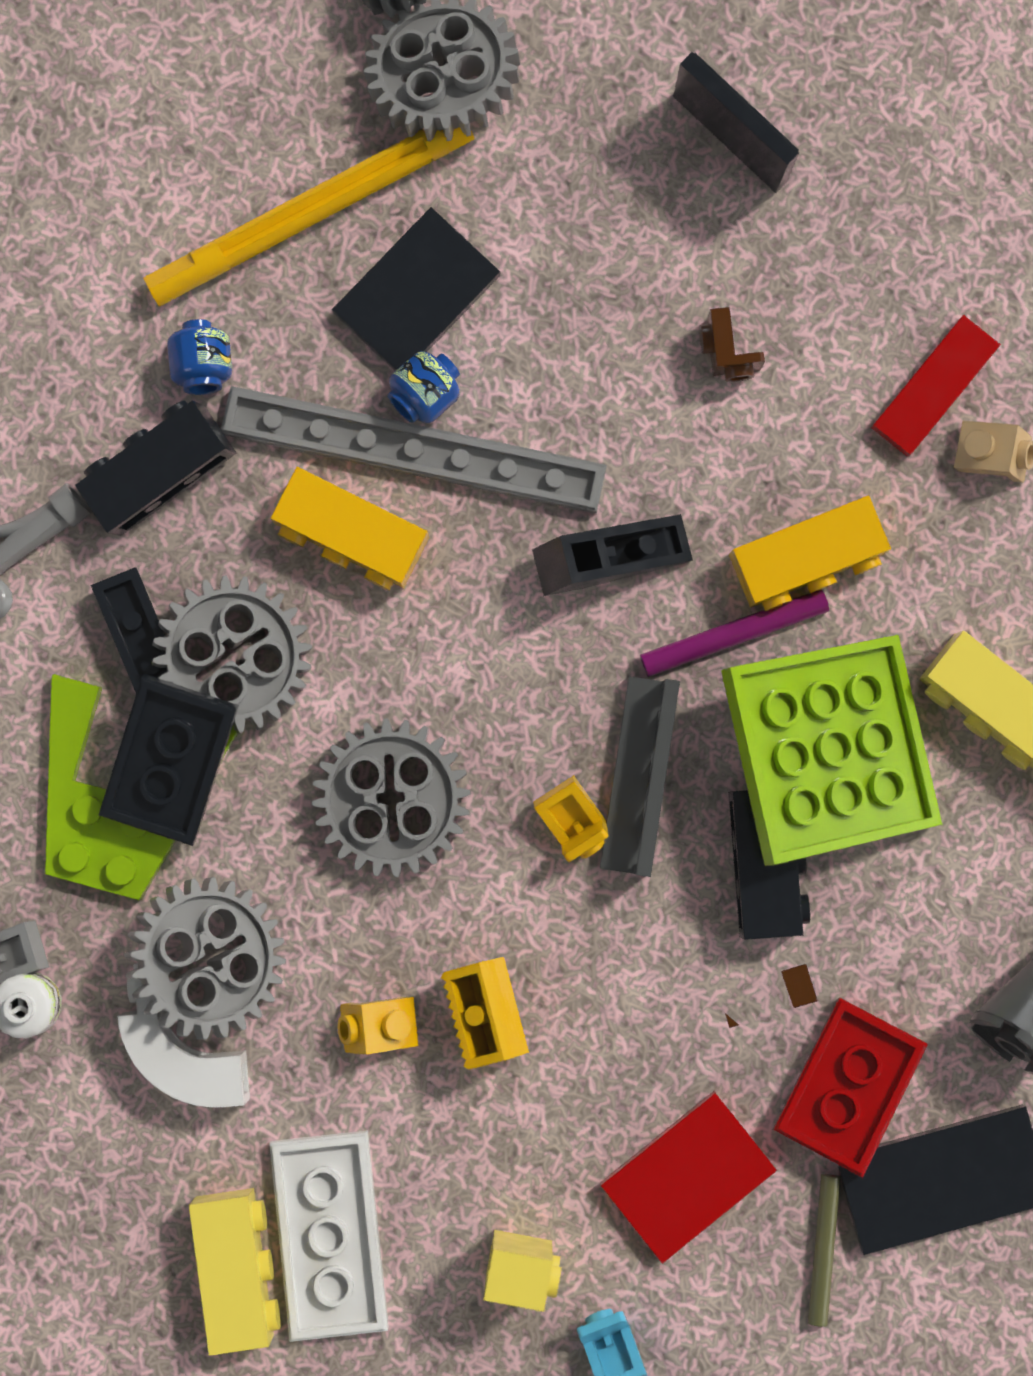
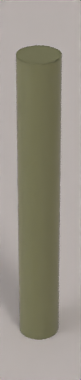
[808,1174,841,1327]

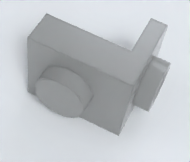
[0,921,49,984]

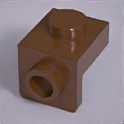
[699,307,765,382]

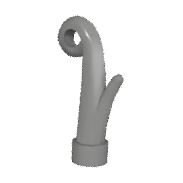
[0,483,92,619]

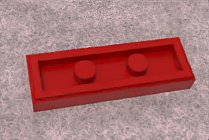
[871,314,1001,458]

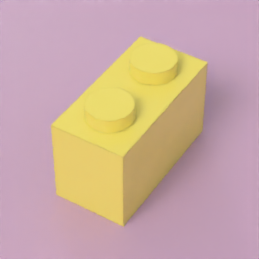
[484,1230,561,1312]

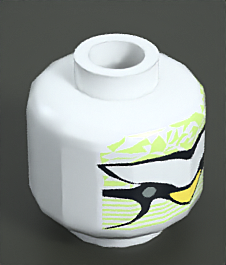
[0,972,62,1039]

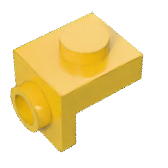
[533,775,609,862]
[337,997,419,1055]

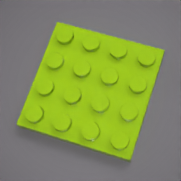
[721,635,943,866]

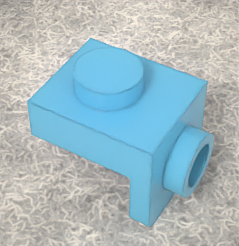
[576,1309,648,1376]

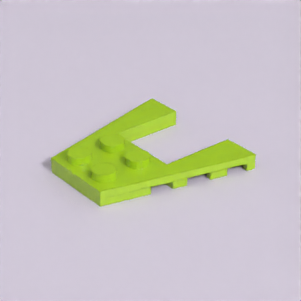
[45,674,237,900]

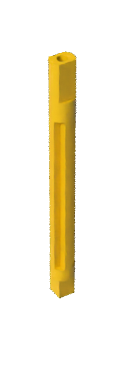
[143,127,475,307]

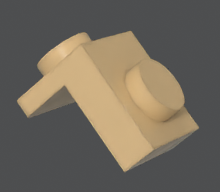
[954,421,1033,483]

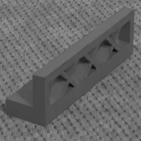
[600,676,680,877]

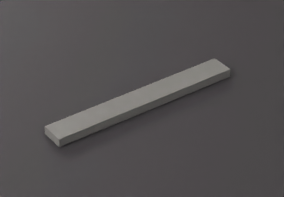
[221,386,607,514]

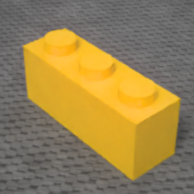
[270,466,430,591]
[729,495,891,611]

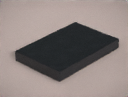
[673,52,800,193]
[332,207,501,371]
[99,674,239,846]

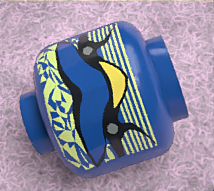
[167,319,232,395]
[387,351,460,423]

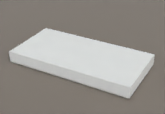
[269,1130,389,1342]

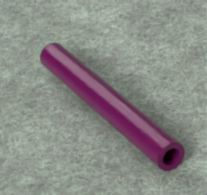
[640,589,830,677]

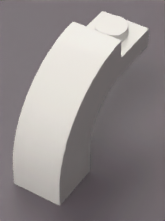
[117,963,250,1108]

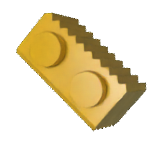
[441,957,529,1070]

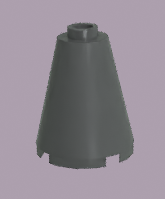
[969,959,1033,1074]

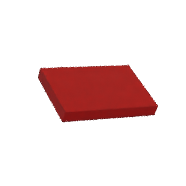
[772,998,928,1177]
[600,1091,777,1264]

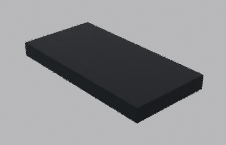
[837,1104,1033,1255]

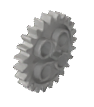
[364,0,520,141]
[152,575,312,735]
[312,719,471,877]
[124,877,286,1040]

